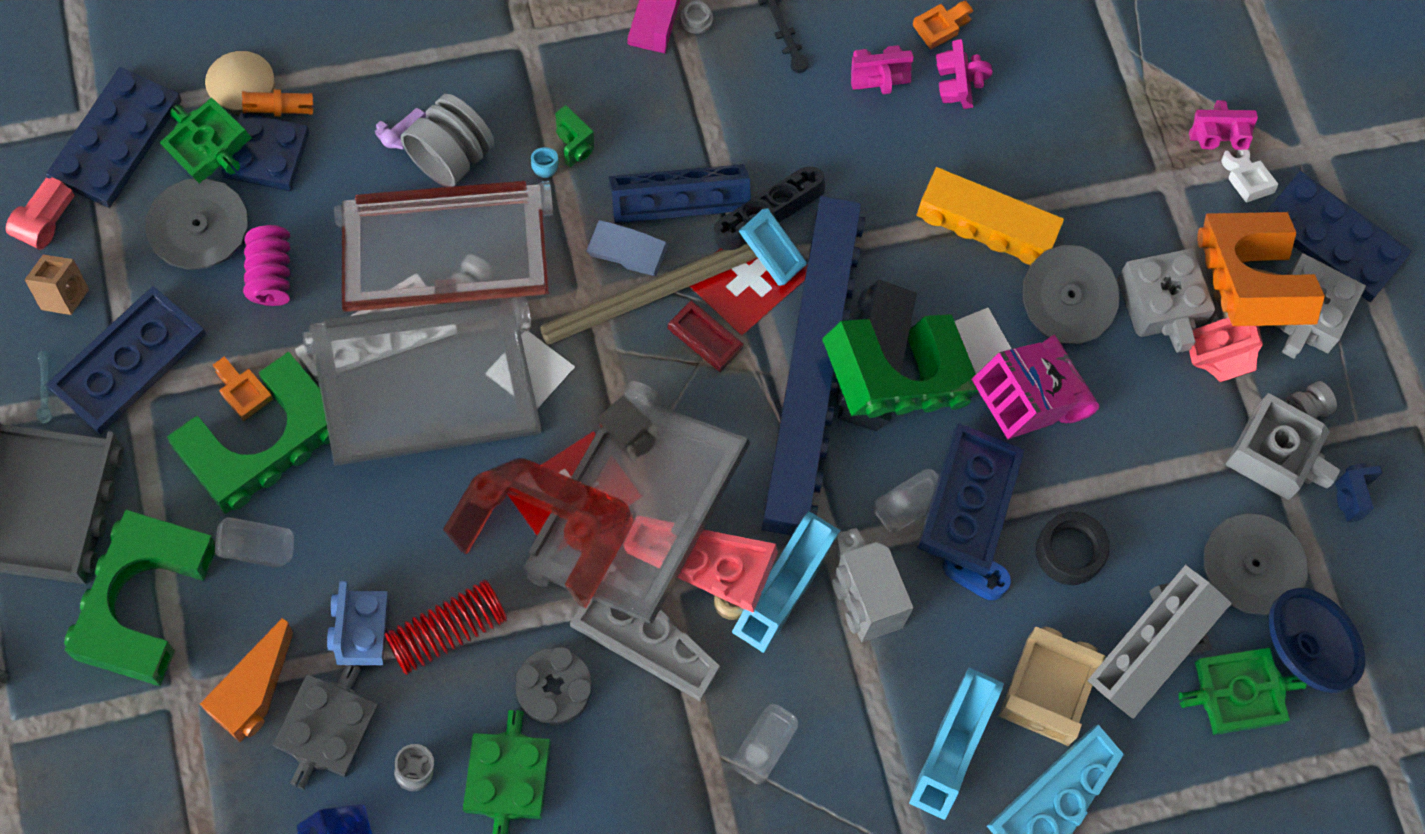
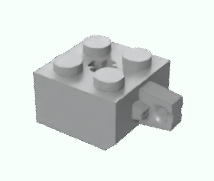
[1117,248,1215,353]
[1273,253,1366,359]
[1225,393,1340,500]
[832,528,914,643]

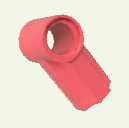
[6,177,75,250]

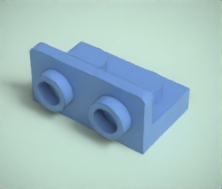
[327,581,389,665]

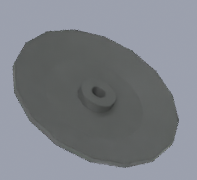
[145,178,248,270]
[1023,245,1119,344]
[1204,513,1308,615]

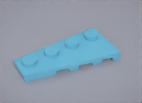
[987,725,1124,834]

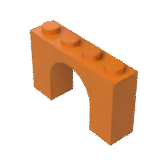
[1197,212,1325,326]

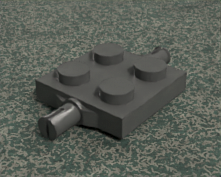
[273,665,378,790]

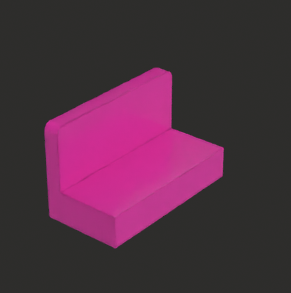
[627,0,681,54]

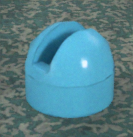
[531,147,559,178]

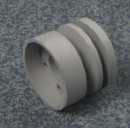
[401,94,494,188]

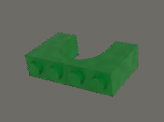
[822,314,979,418]
[167,351,330,514]
[64,510,218,686]

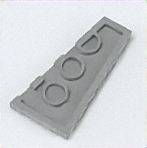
[570,561,720,701]

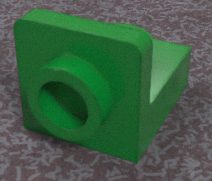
[556,105,594,168]

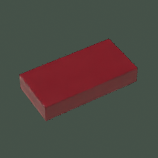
[667,300,744,372]

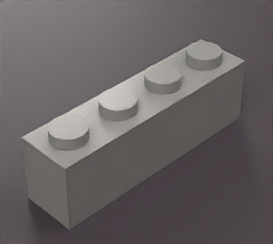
[1087,565,1232,719]

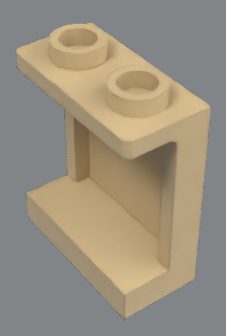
[998,627,1106,746]

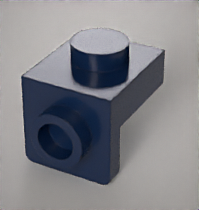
[1335,463,1383,522]

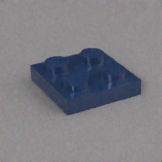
[221,112,310,191]

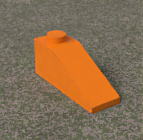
[200,618,293,742]

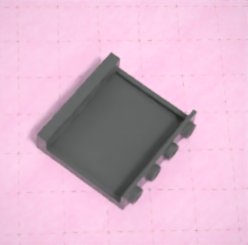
[0,422,124,584]

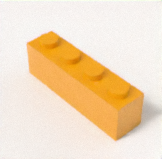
[916,167,1064,265]

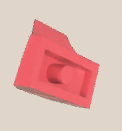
[1189,317,1263,382]

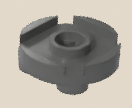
[515,647,591,726]

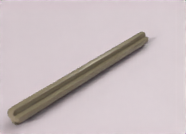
[540,243,758,344]

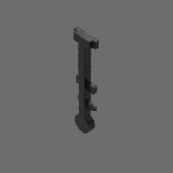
[758,0,808,73]

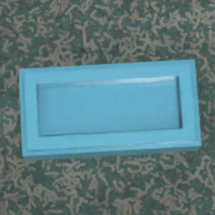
[739,208,807,286]

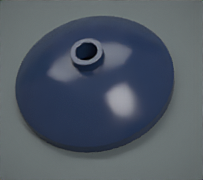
[1269,588,1365,693]

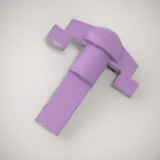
[375,108,426,150]

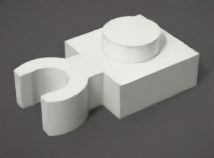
[1221,149,1278,203]

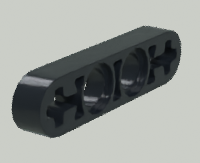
[714,167,825,250]

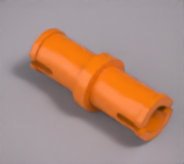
[242,89,313,117]

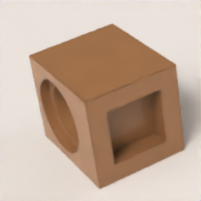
[25,255,89,315]

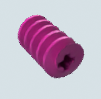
[243,225,291,306]

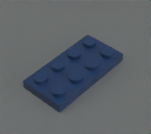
[46,67,182,209]
[1266,171,1412,303]
[45,286,206,435]
[916,423,1025,576]

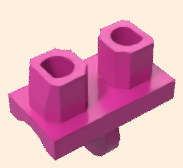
[936,39,992,109]
[851,45,913,95]
[1189,100,1258,150]

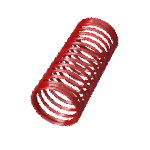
[384,579,507,675]

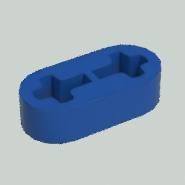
[943,560,1011,600]

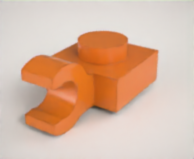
[913,0,973,50]
[213,357,273,422]

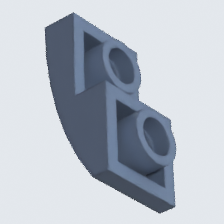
[586,220,669,276]

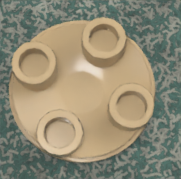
[205,51,276,115]

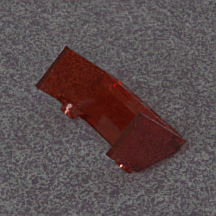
[443,458,633,609]

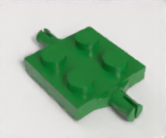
[159,97,252,184]
[1178,648,1306,735]
[463,710,551,834]

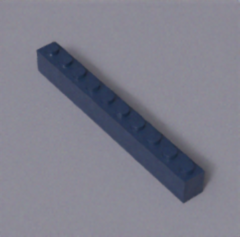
[761,196,865,536]

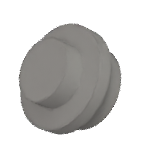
[680,1,713,34]

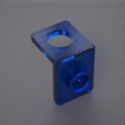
[297,804,372,834]

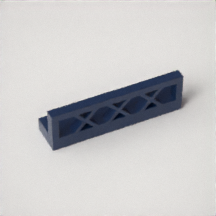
[609,164,751,223]

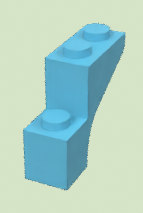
[732,511,841,653]
[909,667,1004,820]

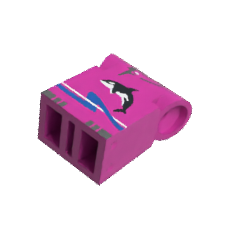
[971,334,1099,439]

